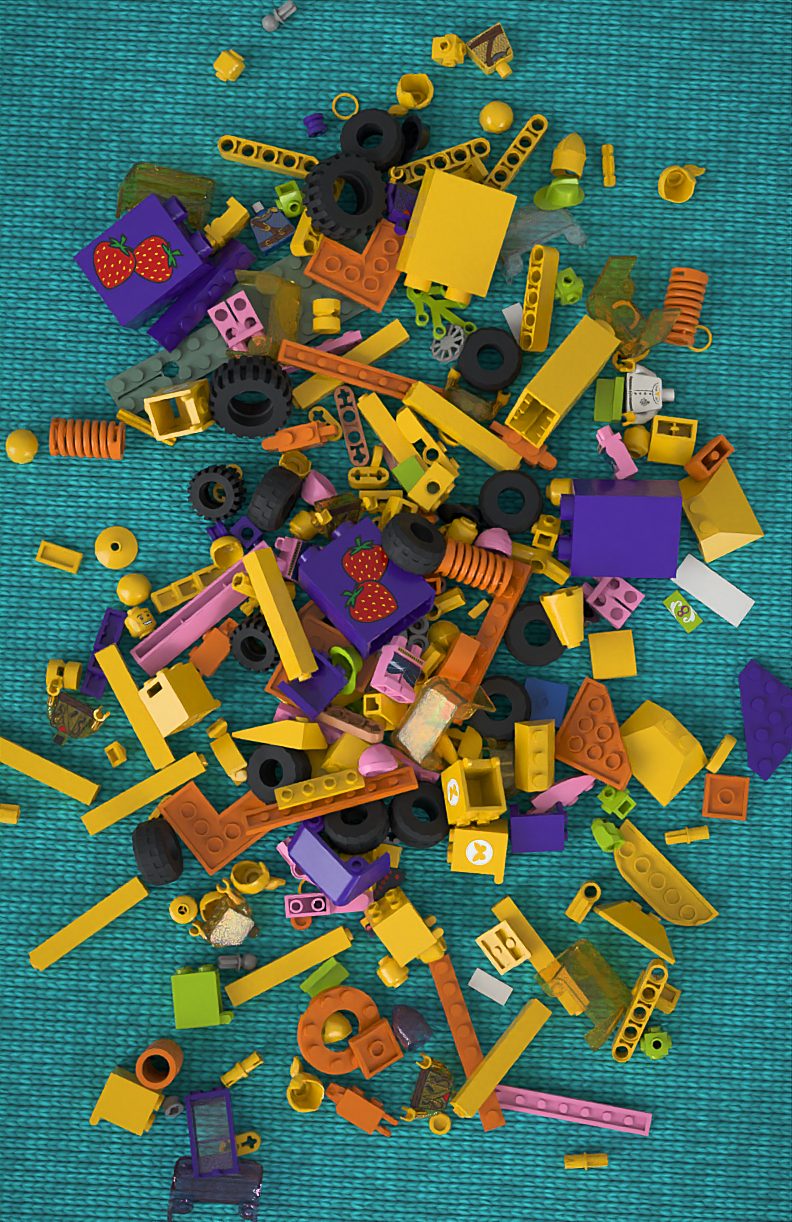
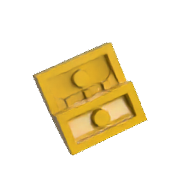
[588,629,637,680]
[475,919,533,975]

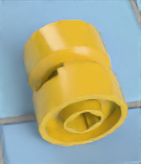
[313,298,341,334]
[46,658,82,690]

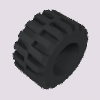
[187,464,247,522]
[229,612,281,673]

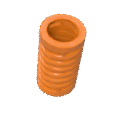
[656,267,709,347]
[49,417,126,460]
[433,535,513,596]
[135,1039,184,1089]

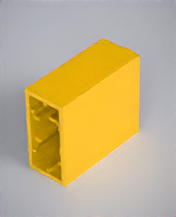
[395,169,517,305]
[504,315,621,449]

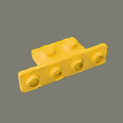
[274,767,365,810]

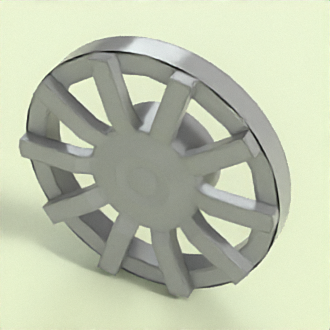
[430,324,467,363]

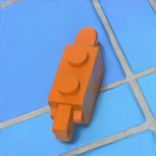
[261,421,339,454]
[489,421,557,471]
[188,618,239,678]
[324,1081,399,1137]

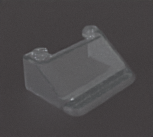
[497,202,588,285]

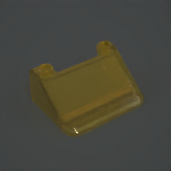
[534,939,633,1052]

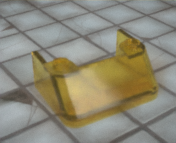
[116,162,216,232]
[586,255,682,358]
[225,270,303,368]
[390,676,496,774]

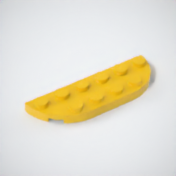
[613,819,719,926]

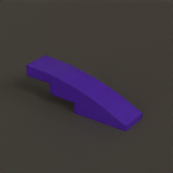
[80,607,128,700]

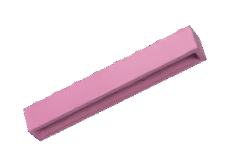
[130,540,278,677]

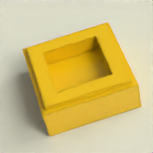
[467,599,489,620]

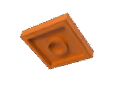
[702,773,750,821]
[348,1018,404,1079]

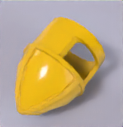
[550,132,587,180]
[427,621,461,653]
[321,1011,352,1044]

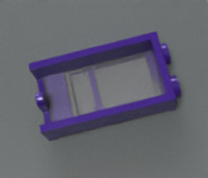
[185,1086,241,1179]

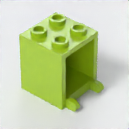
[171,964,234,1029]

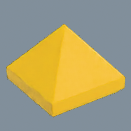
[206,717,227,738]
[104,741,126,768]

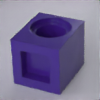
[229,516,264,550]

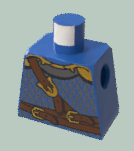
[249,201,296,257]

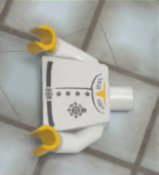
[620,359,674,426]

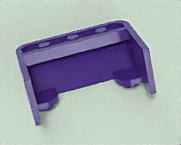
[287,815,390,907]

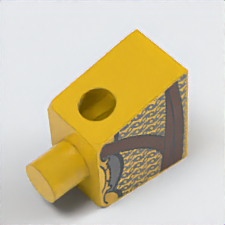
[465,23,513,79]

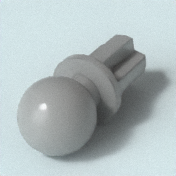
[262,0,297,32]
[217,953,258,971]

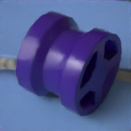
[303,113,328,138]
[206,520,230,542]

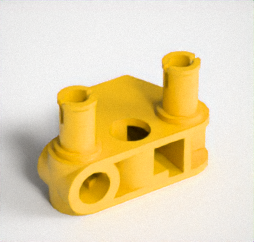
[363,671,408,731]

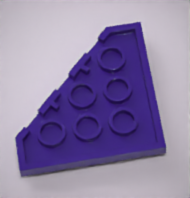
[737,659,792,781]

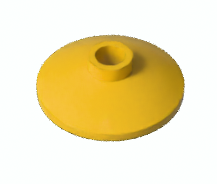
[95,526,138,569]
[433,727,459,765]

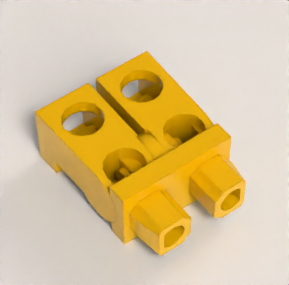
[204,197,251,257]

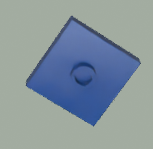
[524,677,569,728]

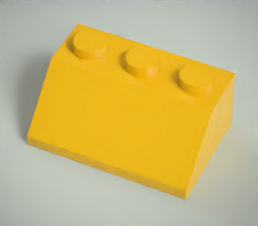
[515,719,555,792]
[320,732,403,779]

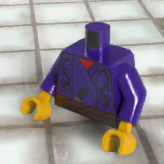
[385,166,419,235]

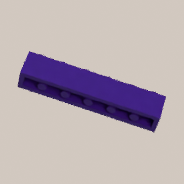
[146,237,256,354]

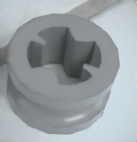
[161,1096,184,1117]

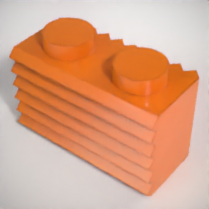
[684,434,734,482]

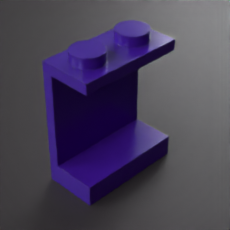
[277,648,349,720]
[509,802,568,853]

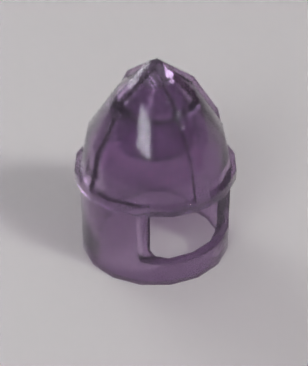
[392,1004,434,1052]

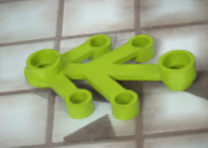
[406,284,477,339]

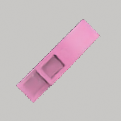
[525,773,596,814]
[285,891,374,918]

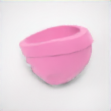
[301,470,337,507]
[474,528,512,559]
[358,743,399,777]

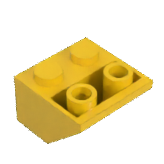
[646,415,698,466]

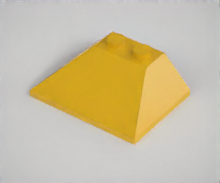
[678,458,765,564]
[619,700,708,807]
[592,900,675,965]

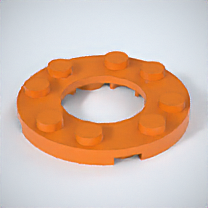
[297,985,381,1075]

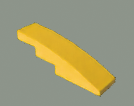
[150,564,231,614]

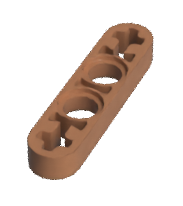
[334,386,369,467]
[315,702,385,743]

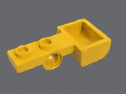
[396,404,460,478]

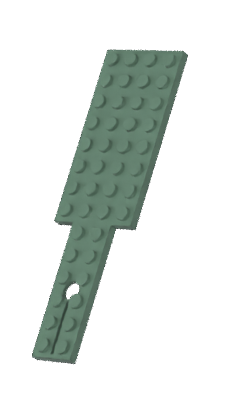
[104,234,398,415]

